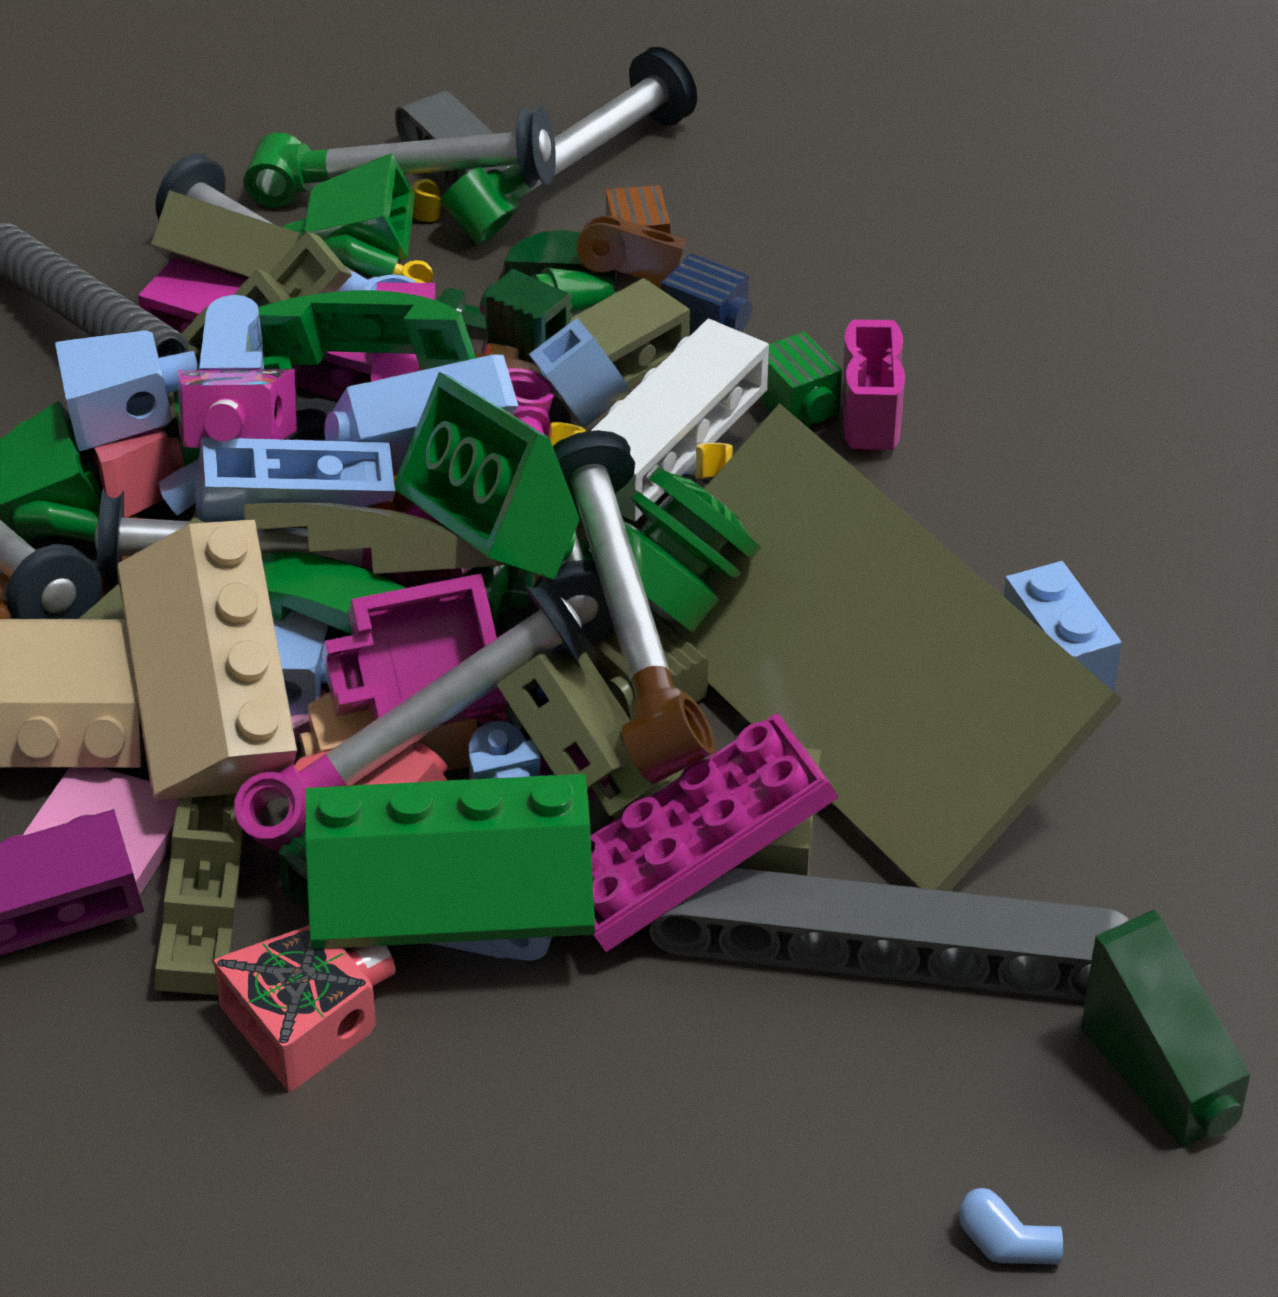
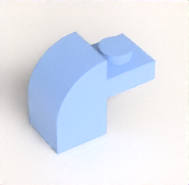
[529,318,632,428]

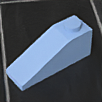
[195,437,395,523]

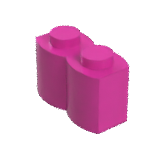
[842,319,905,451]

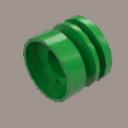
[588,464,761,633]

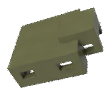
[496,649,672,816]

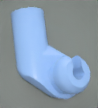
[958,1188,1063,1265]

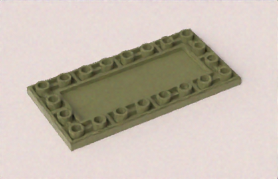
[647,403,1122,891]

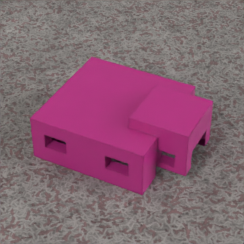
[321,574,509,726]

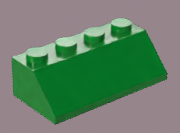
[394,372,580,580]
[306,774,595,950]

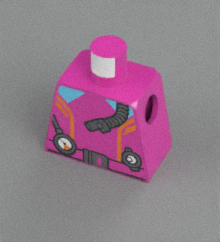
[177,369,297,448]

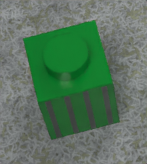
[758,331,842,427]

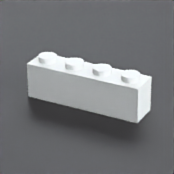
[591,319,769,521]

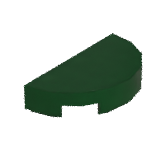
[504,230,615,281]

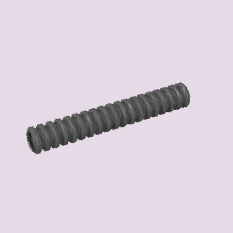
[0,223,189,358]

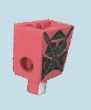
[213,925,396,1092]

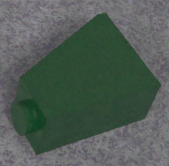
[1081,909,1251,1148]

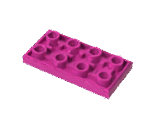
[591,713,839,952]

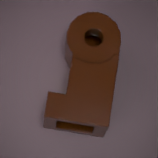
[576,215,687,289]

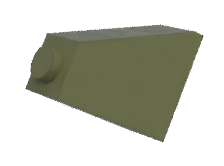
[151,190,302,279]

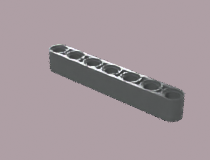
[649,868,1129,1001]

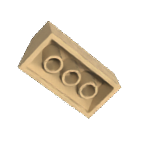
[117,519,297,801]
[0,619,146,767]

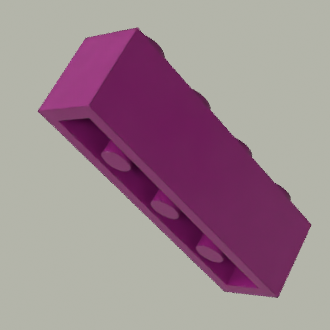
[0,809,145,955]

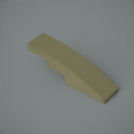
[163,231,352,432]
[244,503,506,574]
[155,793,245,995]

